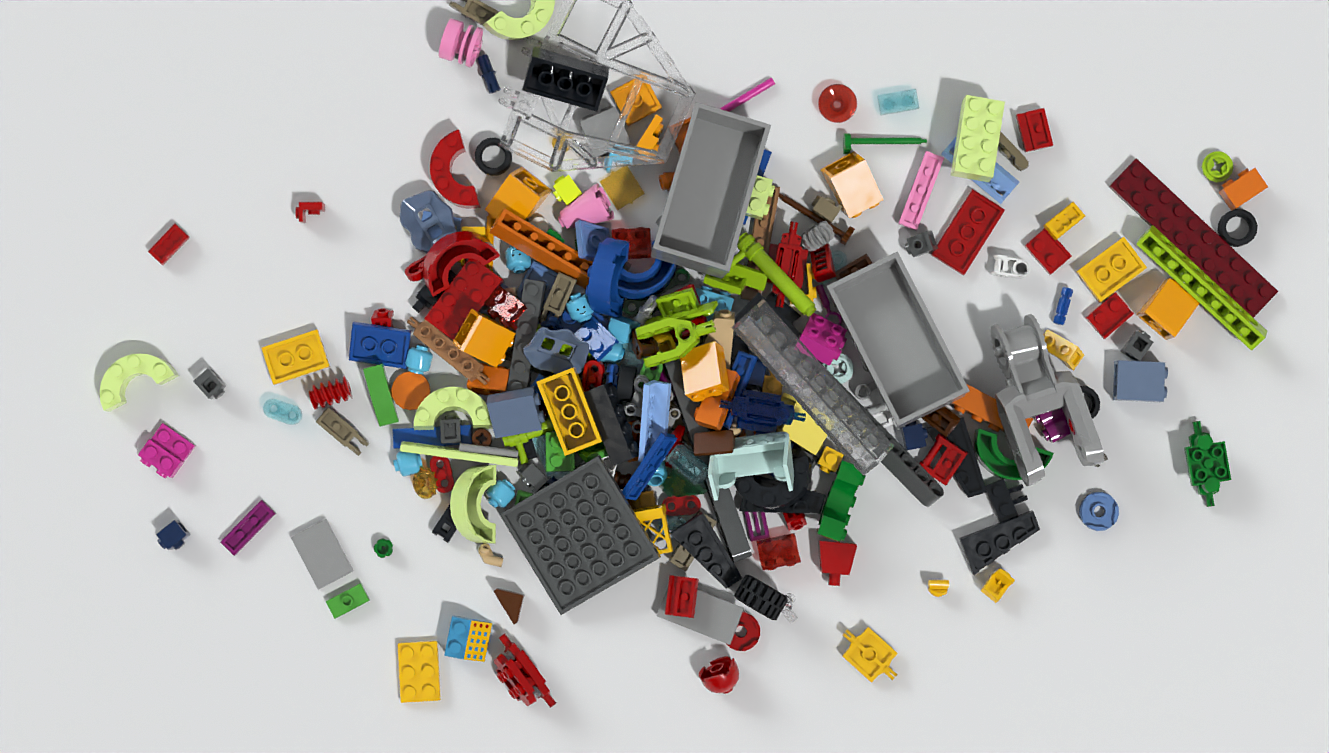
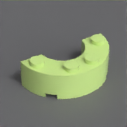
[483,0,555,40]
[100,354,179,412]
[414,387,493,430]
[450,465,496,544]

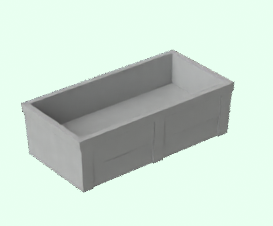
[651,102,771,279]
[827,251,970,429]

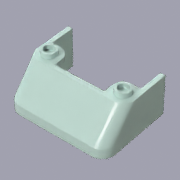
[708,432,794,501]

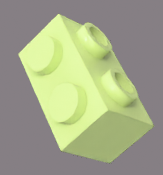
[745,175,775,220]

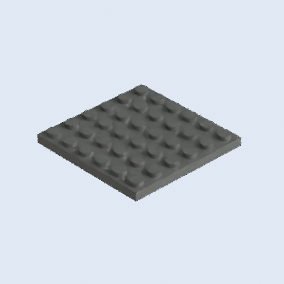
[500,455,661,615]

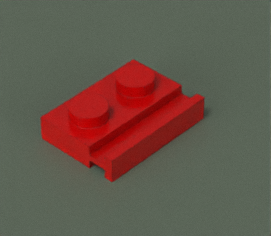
[1016,108,1053,153]
[1024,228,1072,275]
[1085,292,1134,339]
[665,575,699,618]

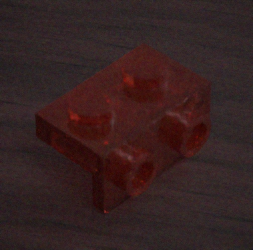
[611,227,652,259]
[484,286,527,330]
[756,533,801,570]

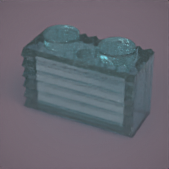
[666,444,709,485]

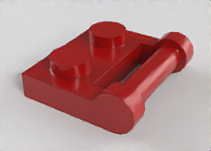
[919,433,968,486]

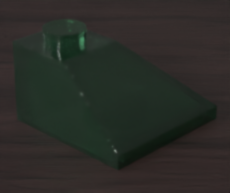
[661,466,707,497]

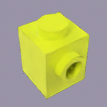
[553,175,582,206]

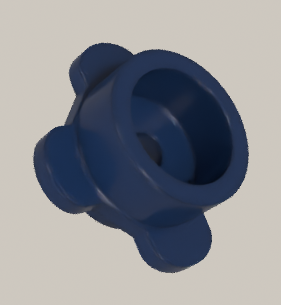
[541,316,564,330]

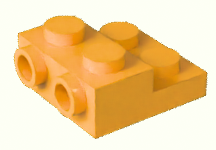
[635,114,664,163]

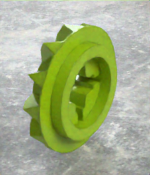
[1201,151,1233,183]

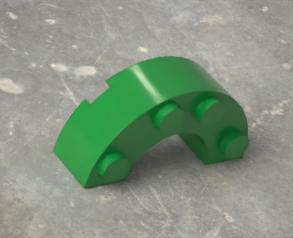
[974,429,1054,480]
[816,460,866,542]

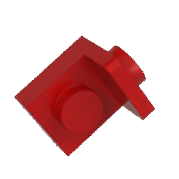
[296,202,325,223]
[371,308,394,328]
[783,513,807,531]

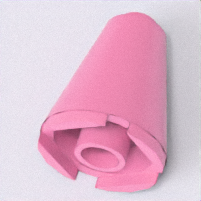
[558,183,614,229]

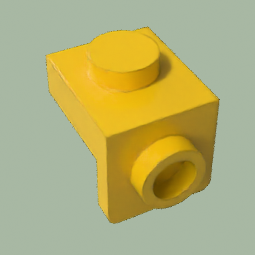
[981,568,1015,603]

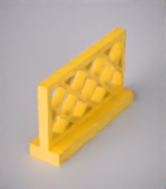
[633,504,673,554]

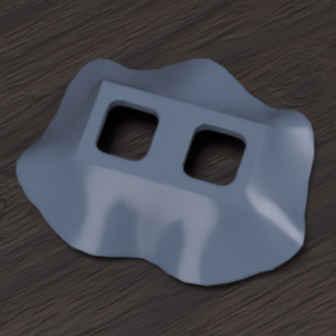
[400,190,458,253]
[523,327,589,375]

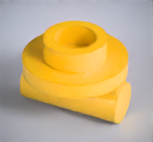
[928,580,949,597]

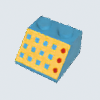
[444,615,492,662]

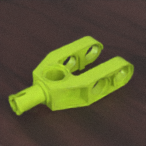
[635,318,716,368]

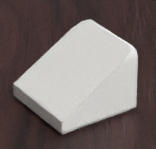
[867,403,893,428]

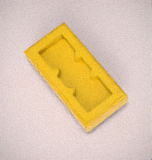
[1043,201,1085,241]

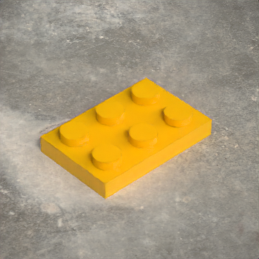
[1076,237,1147,303]
[262,329,330,385]
[398,641,441,703]

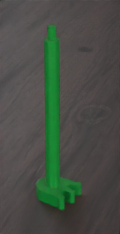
[843,133,927,154]

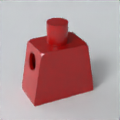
[818,540,857,586]

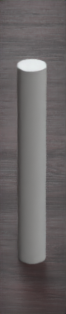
[459,443,518,458]

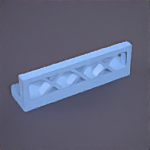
[941,136,1019,204]
[638,380,671,462]

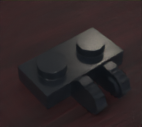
[986,479,1028,522]

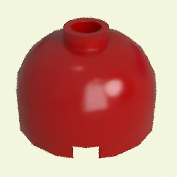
[699,656,739,694]

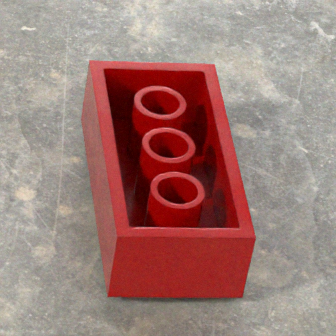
[424,258,504,341]

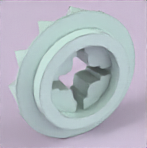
[823,353,854,384]

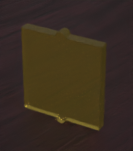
[600,165,645,210]

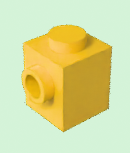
[816,446,844,474]

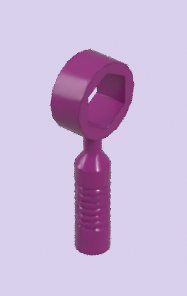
[816,284,842,325]

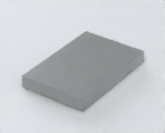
[291,519,353,590]

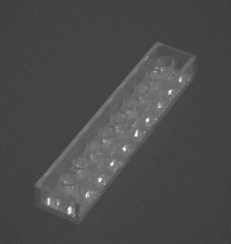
[731,299,894,476]

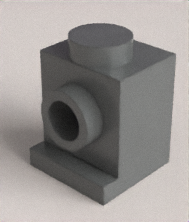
[905,231,938,257]
[1121,331,1154,361]
[193,368,226,399]
[519,463,549,493]

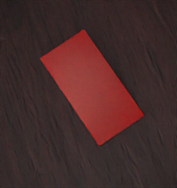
[931,189,1005,276]

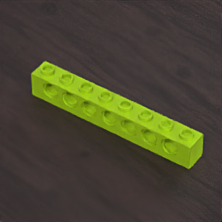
[1136,225,1267,351]

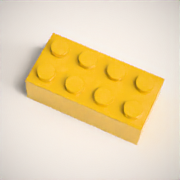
[537,367,603,456]

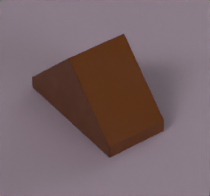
[494,588,525,625]

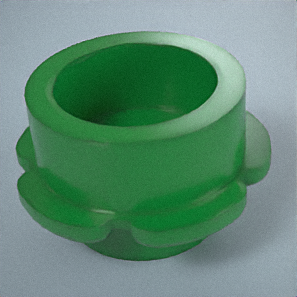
[374,538,393,558]

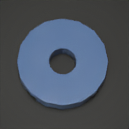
[1079,492,1119,531]

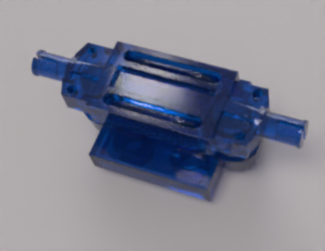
[719,389,806,433]

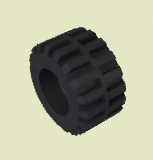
[734,575,788,620]

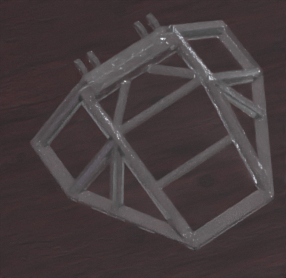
[498,0,696,172]

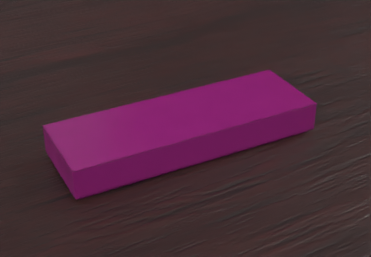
[220,500,276,556]

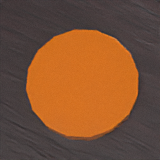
[391,372,431,410]

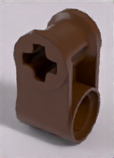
[632,328,659,360]

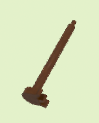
[779,193,855,245]

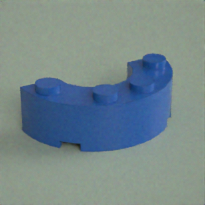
[585,237,630,318]
[618,240,676,300]

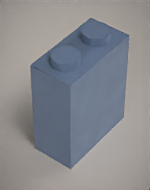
[1113,360,1168,402]
[486,387,545,438]

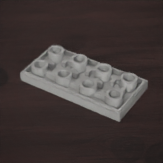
[657,588,744,645]

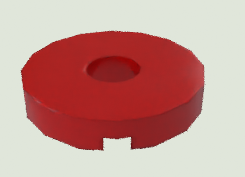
[727,612,760,651]

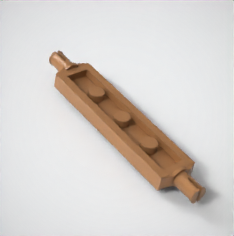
[407,317,490,385]

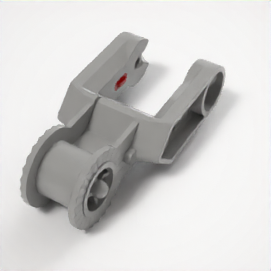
[990,314,1104,486]

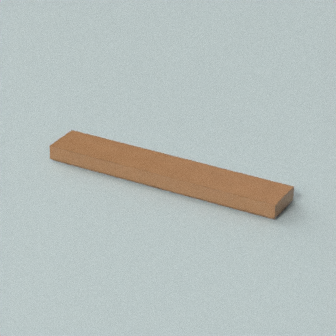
[741,187,780,301]

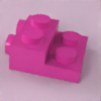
[138,423,196,479]

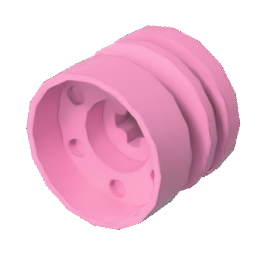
[439,18,483,68]

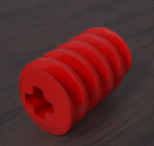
[309,376,353,410]

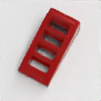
[810,243,836,283]

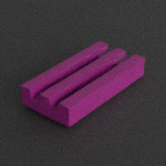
[744,512,770,542]

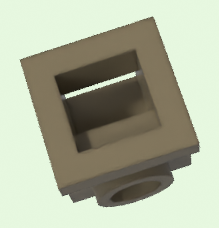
[811,195,843,223]

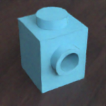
[608,316,641,344]

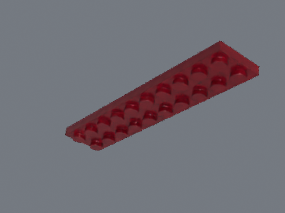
[1109,158,1278,318]

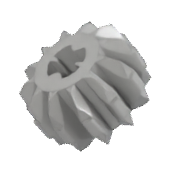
[801,221,835,251]

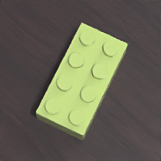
[950,95,1005,182]

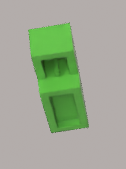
[363,364,399,427]

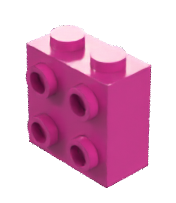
[795,313,847,366]

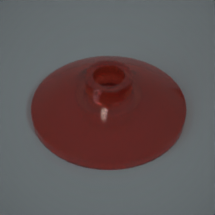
[818,84,857,123]

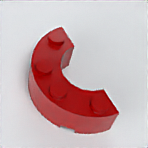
[430,129,481,209]
[423,231,500,297]

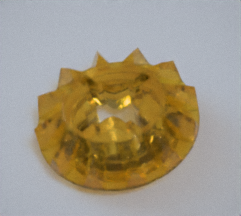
[413,468,439,499]

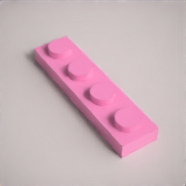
[898,151,944,231]

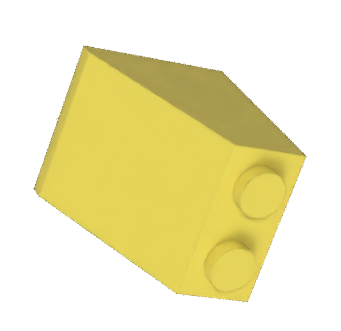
[767,393,835,455]

